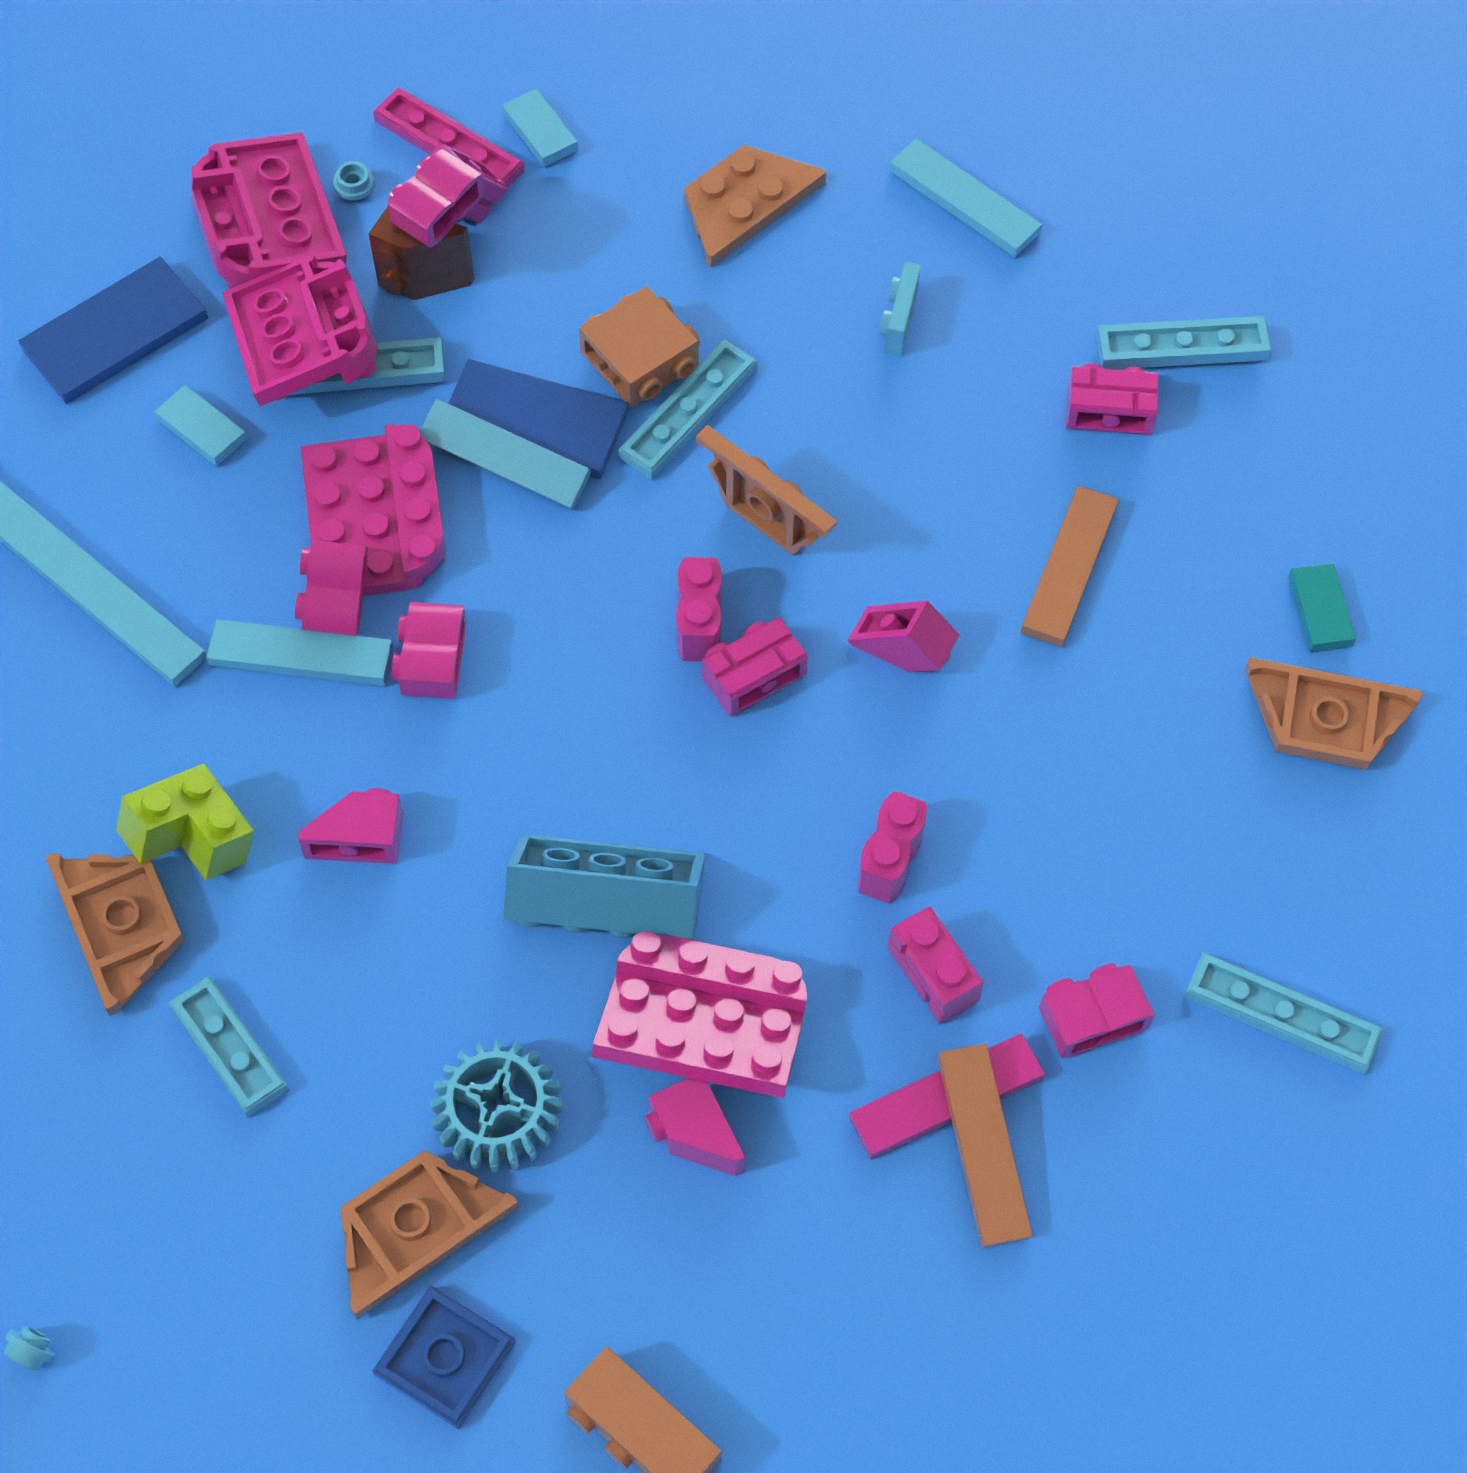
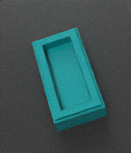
[1288,563,1356,652]

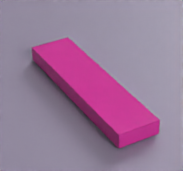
[373,87,524,189]
[849,1033,1045,1160]

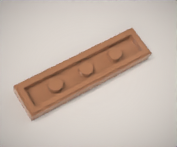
[1021,485,1119,648]
[937,1043,1032,1248]

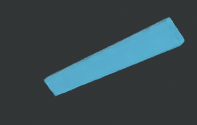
[0,481,207,687]

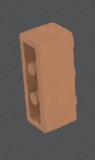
[564,1346,722,1473]

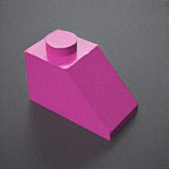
[847,600,959,672]
[298,788,404,864]
[644,1078,745,1176]

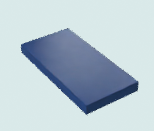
[18,256,209,404]
[448,359,629,479]

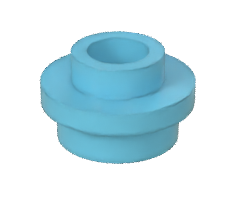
[333,161,374,201]
[3,1326,55,1371]

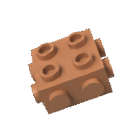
[579,286,700,408]

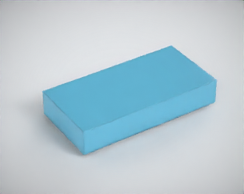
[502,88,578,167]
[154,385,247,467]

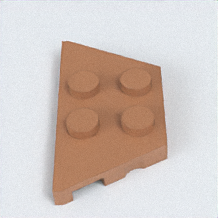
[684,145,826,267]
[696,425,838,555]
[1245,657,1423,770]
[45,854,185,1016]
[340,1150,519,1319]

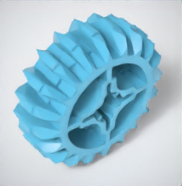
[430,1038,563,1173]

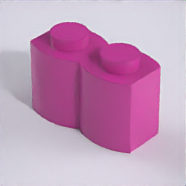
[388,149,484,248]
[295,540,368,636]
[676,557,722,662]
[392,602,467,699]
[858,791,927,904]
[1039,963,1155,1058]

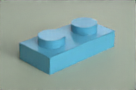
[880,262,921,356]

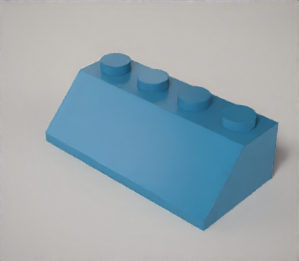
[504,834,705,940]

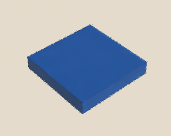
[372,1285,516,1429]

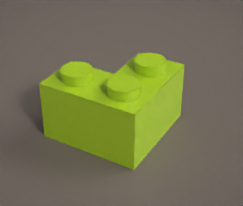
[116,763,254,881]

